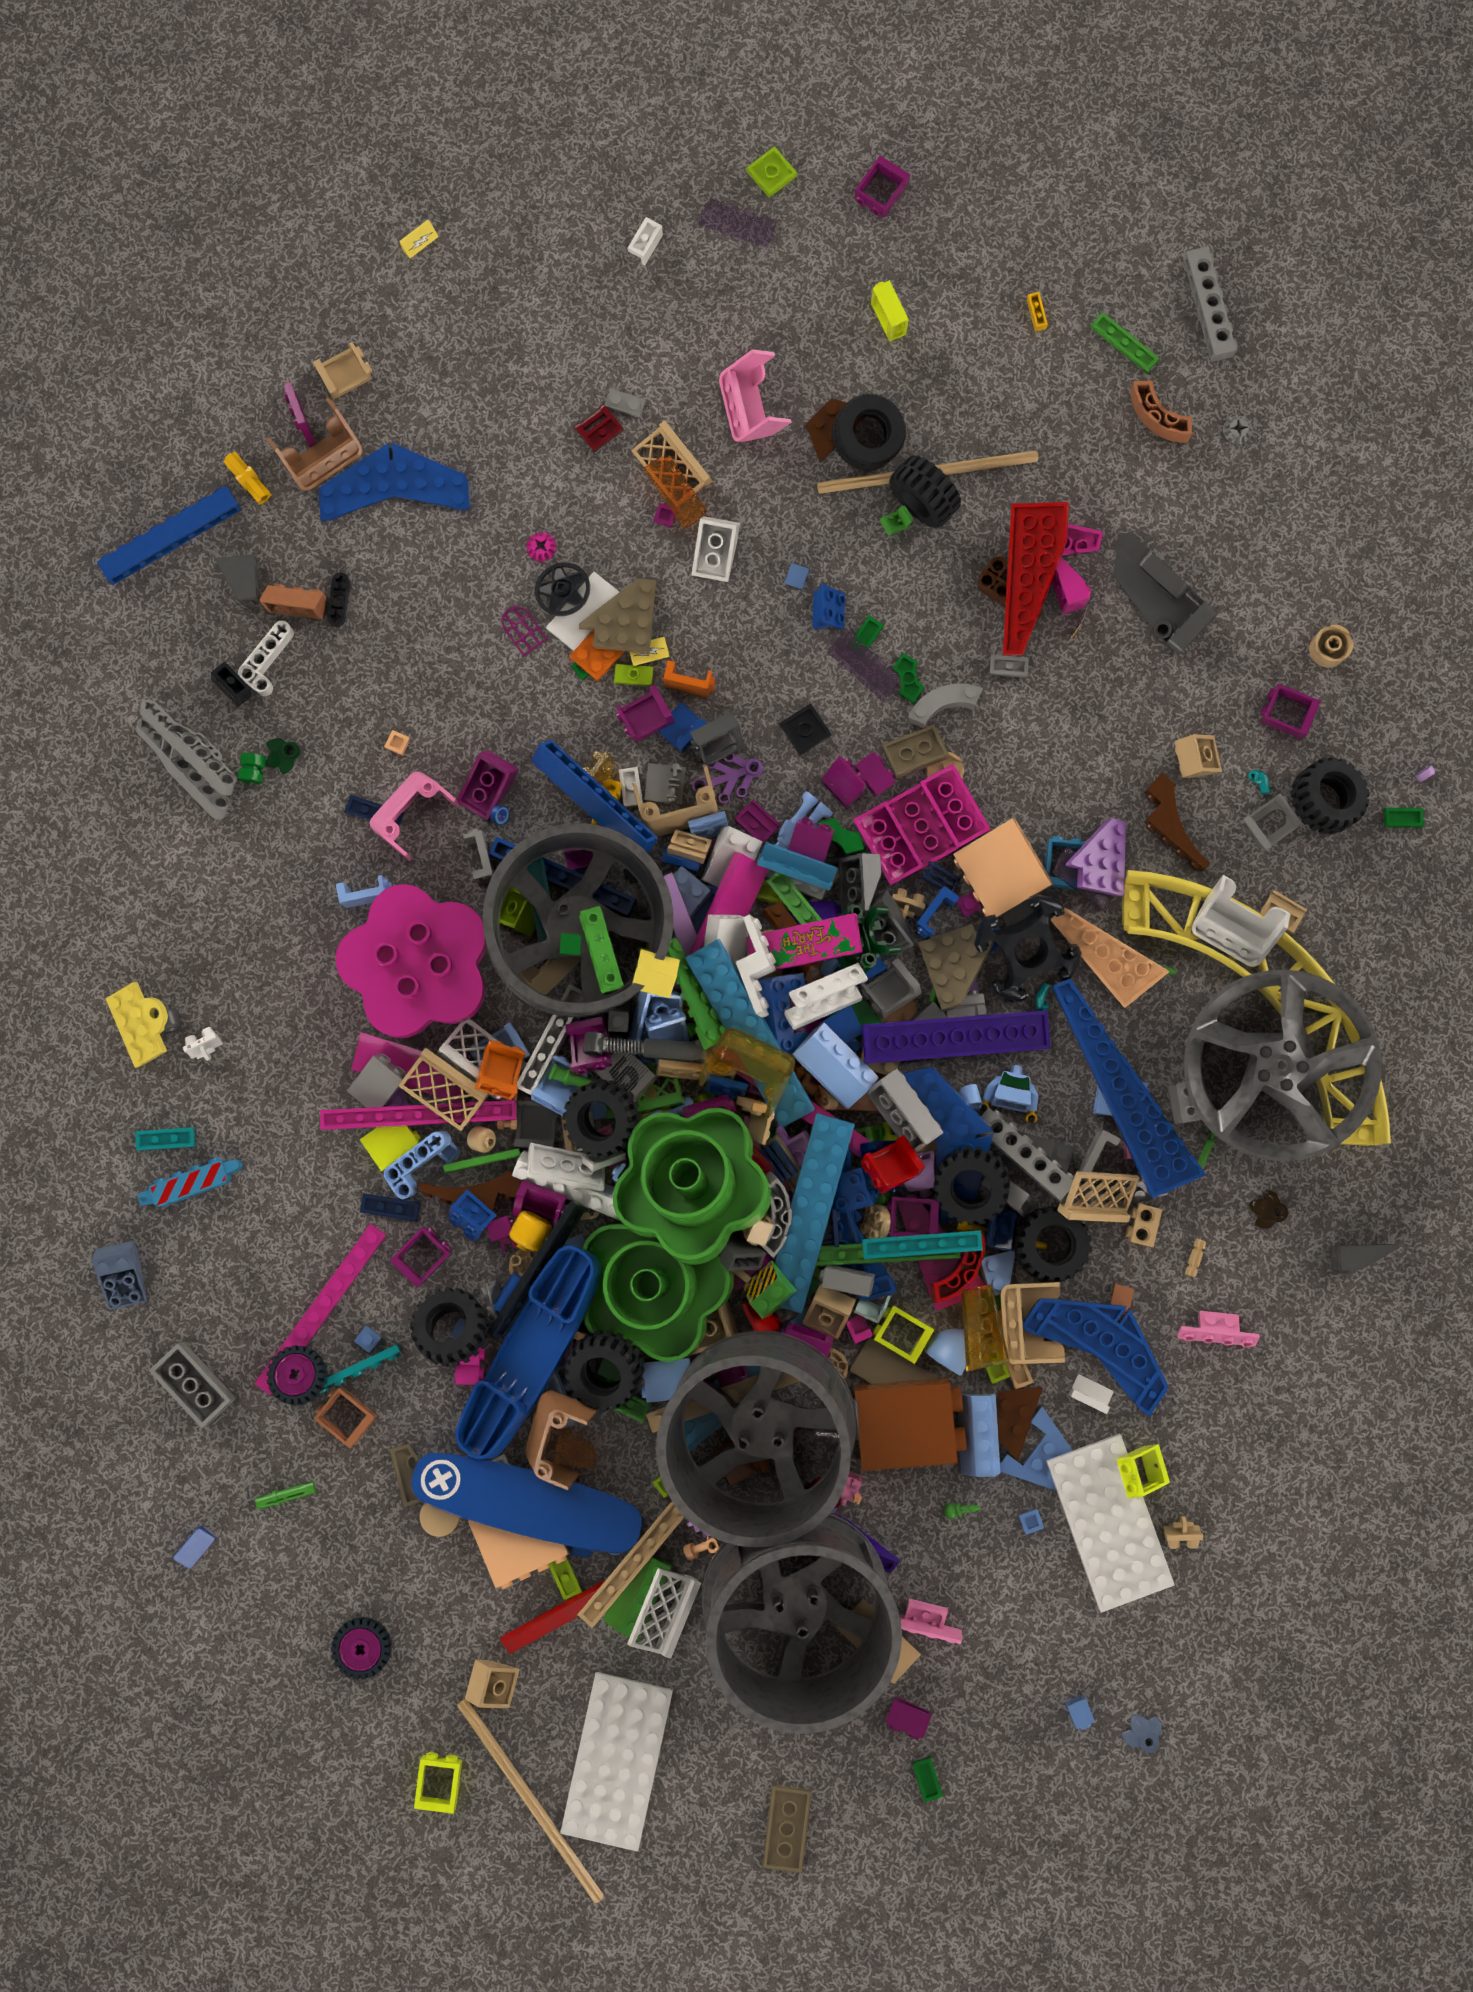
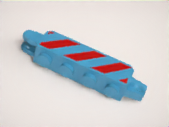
[137,1157,244,1207]

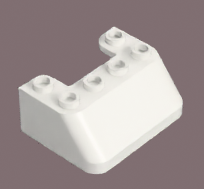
[1192,875,1291,967]

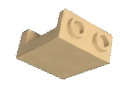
[313,342,373,400]

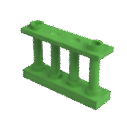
[579,906,623,994]

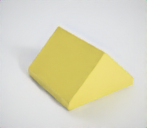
[632,949,680,999]

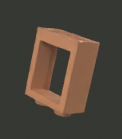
[314,1386,378,1448]

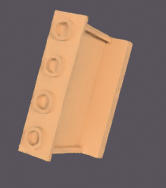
[953,818,1054,917]
[468,1520,571,1590]

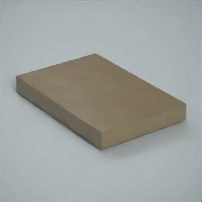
[882,724,949,779]

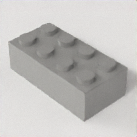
[866,1069,944,1153]
[149,1342,237,1428]

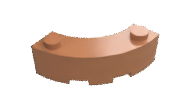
[1130,381,1192,443]

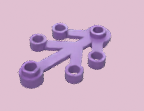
[692,753,763,804]

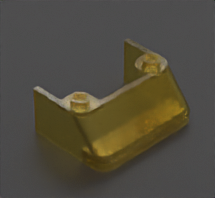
[699,1028,795,1119]

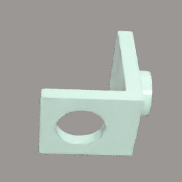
[854,1295,891,1323]

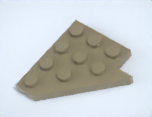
[579,578,656,653]
[918,924,995,1012]

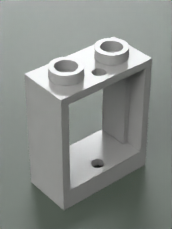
[819,1265,875,1297]

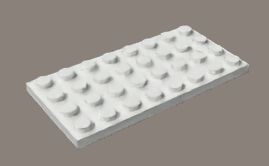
[1046,1434,1174,1613]
[560,1672,673,1852]

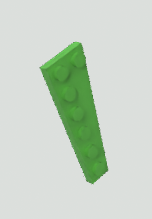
[666,938,731,1050]

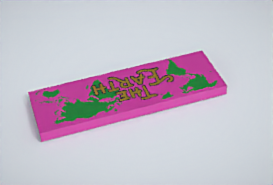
[746,913,863,971]

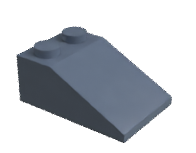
[646,866,712,937]

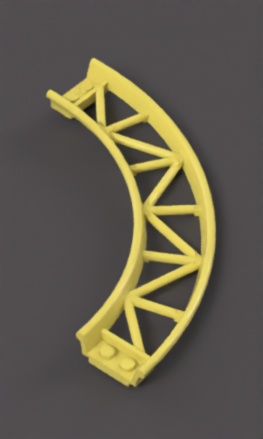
[1122,870,1391,1146]

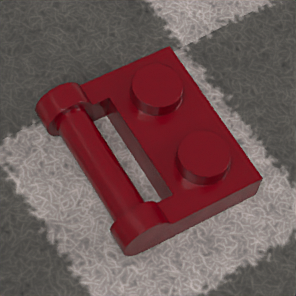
[574,404,623,452]

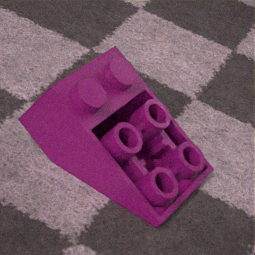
[821,756,866,810]

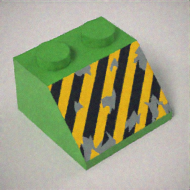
[743,1261,797,1319]

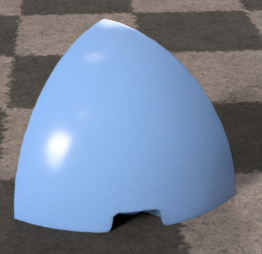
[923,1328,976,1376]

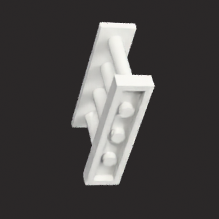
[784,963,868,1030]

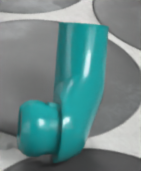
[1248,770,1271,794]
[1035,983,1051,1011]

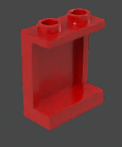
[861,1135,925,1194]

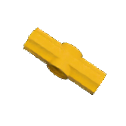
[223,452,271,505]

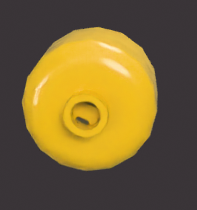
[509,1210,552,1251]

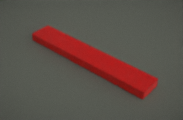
[500,1580,605,1654]

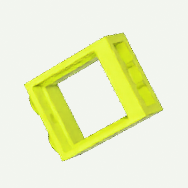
[871,280,909,342]
[872,1305,934,1364]
[1116,1444,1170,1498]
[414,1752,462,1814]

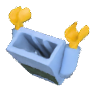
[982,1065,1038,1123]

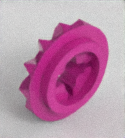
[527,532,556,562]

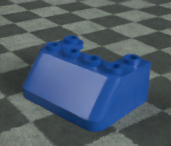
[757,973,809,1054]

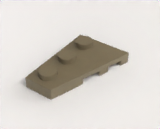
[390,1443,421,1507]

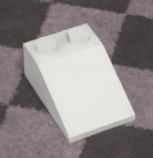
[692,516,740,582]
[701,826,763,887]

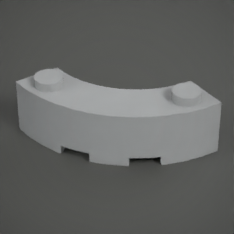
[907,683,983,729]
[761,1171,792,1258]

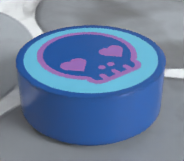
[490,805,509,825]

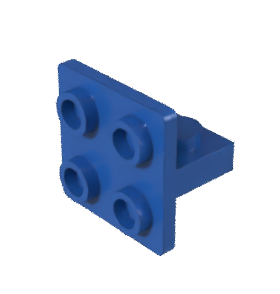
[812,584,846,630]

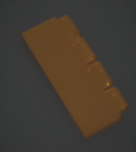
[643,455,707,530]

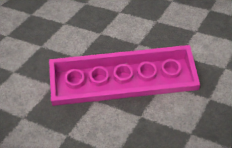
[688,852,769,956]
[351,1032,465,1103]

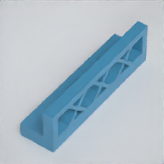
[757,842,838,891]

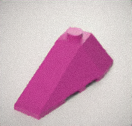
[1062,524,1103,556]

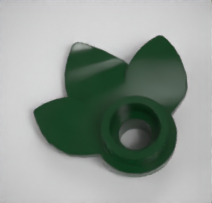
[265,738,300,774]

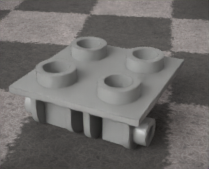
[644,763,686,805]

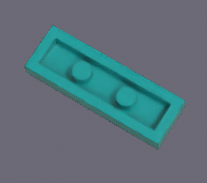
[135,1127,196,1151]

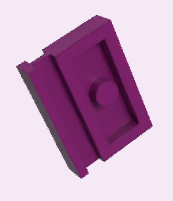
[734,799,781,846]

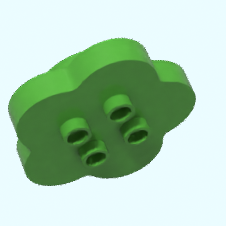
[613,1108,772,1265]
[583,1224,734,1362]

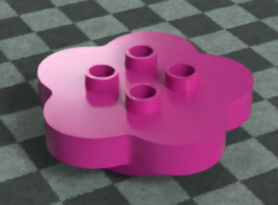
[336,884,487,1038]

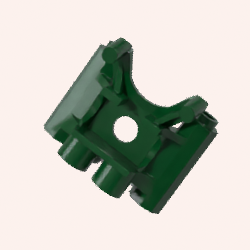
[838,904,901,974]

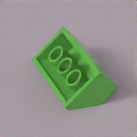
[603,1555,672,1641]

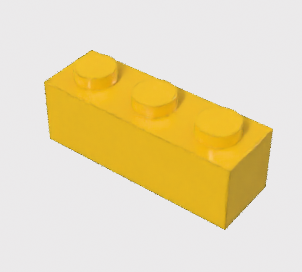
[1027,292,1048,332]

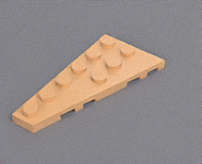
[1051,908,1170,1008]

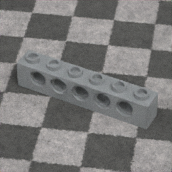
[1183,246,1238,362]
[981,1108,1074,1204]

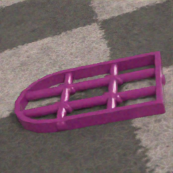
[502,606,548,656]

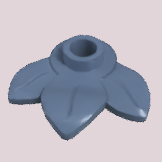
[1122,1714,1161,1753]

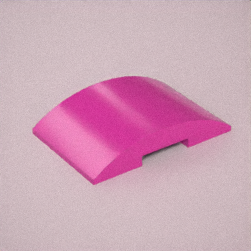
[853,764,991,886]

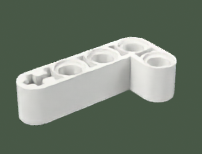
[238,621,294,696]

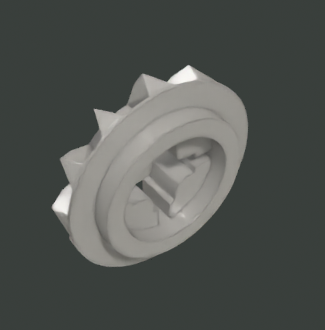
[1223,414,1254,444]

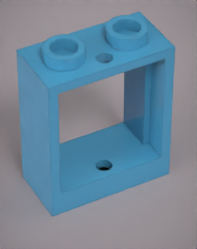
[1044,836,1085,891]

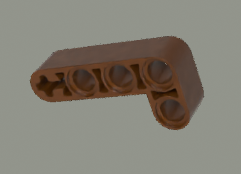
[977,557,1042,624]

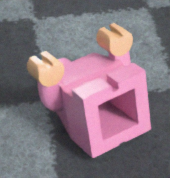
[839,1471,862,1506]

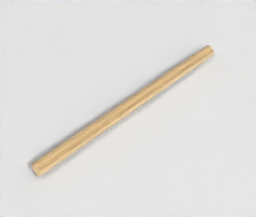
[817,451,1038,494]
[458,1699,604,1903]

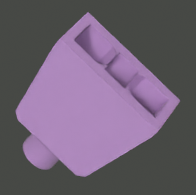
[904,1150,936,1198]

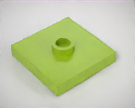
[746,146,798,198]

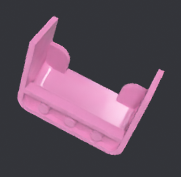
[719,349,792,442]
[370,772,459,862]

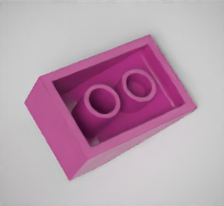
[1052,557,1091,615]

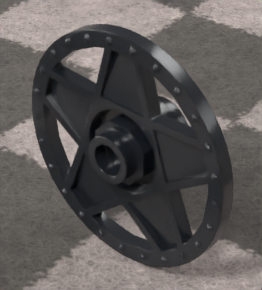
[535,562,591,616]

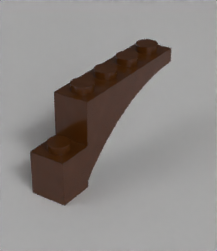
[1144,773,1210,872]
[763,901,824,985]
[417,1170,523,1212]

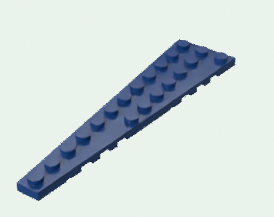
[1052,979,1206,1199]

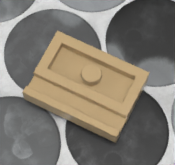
[667,829,712,864]
[1259,890,1307,934]

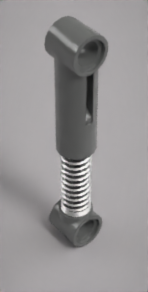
[583,1032,711,1064]

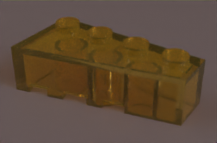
[962,1284,1010,1372]

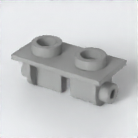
[480,1280,501,1322]

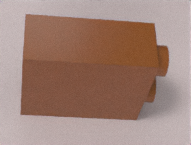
[854,1377,967,1471]

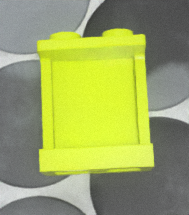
[360,1126,422,1172]

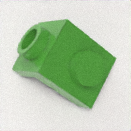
[879,505,913,536]

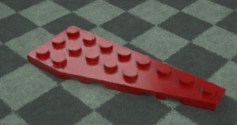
[1003,502,1069,656]

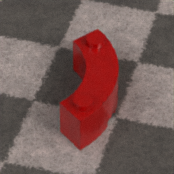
[929,1235,985,1303]

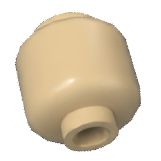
[467,1126,496,1153]

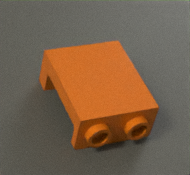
[663,660,716,698]
[474,1040,526,1100]

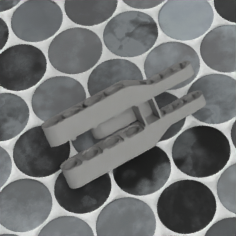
[136,700,236,820]

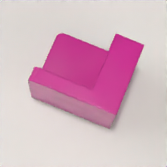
[846,1315,873,1344]

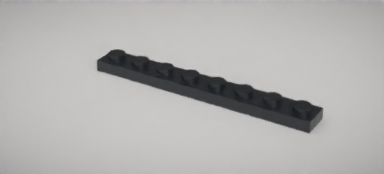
[488,1200,587,1339]

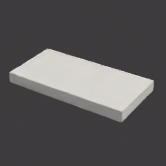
[546,572,619,651]
[527,1143,605,1192]

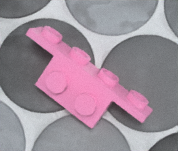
[1177,1311,1260,1347]
[899,1598,962,1644]

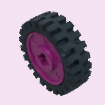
[266,1345,328,1405]
[331,1617,392,1680]

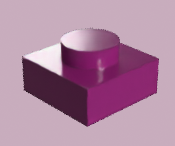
[653,503,677,528]
[956,892,982,918]

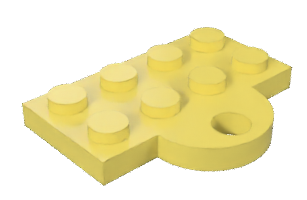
[106,982,168,1068]

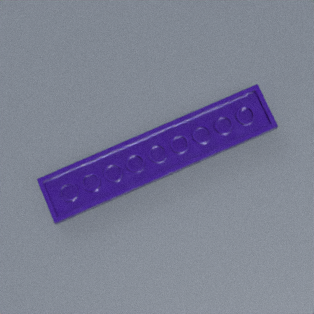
[861,1010,1051,1064]

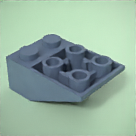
[92,1241,147,1310]

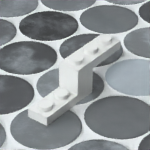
[736,914,776,1018]

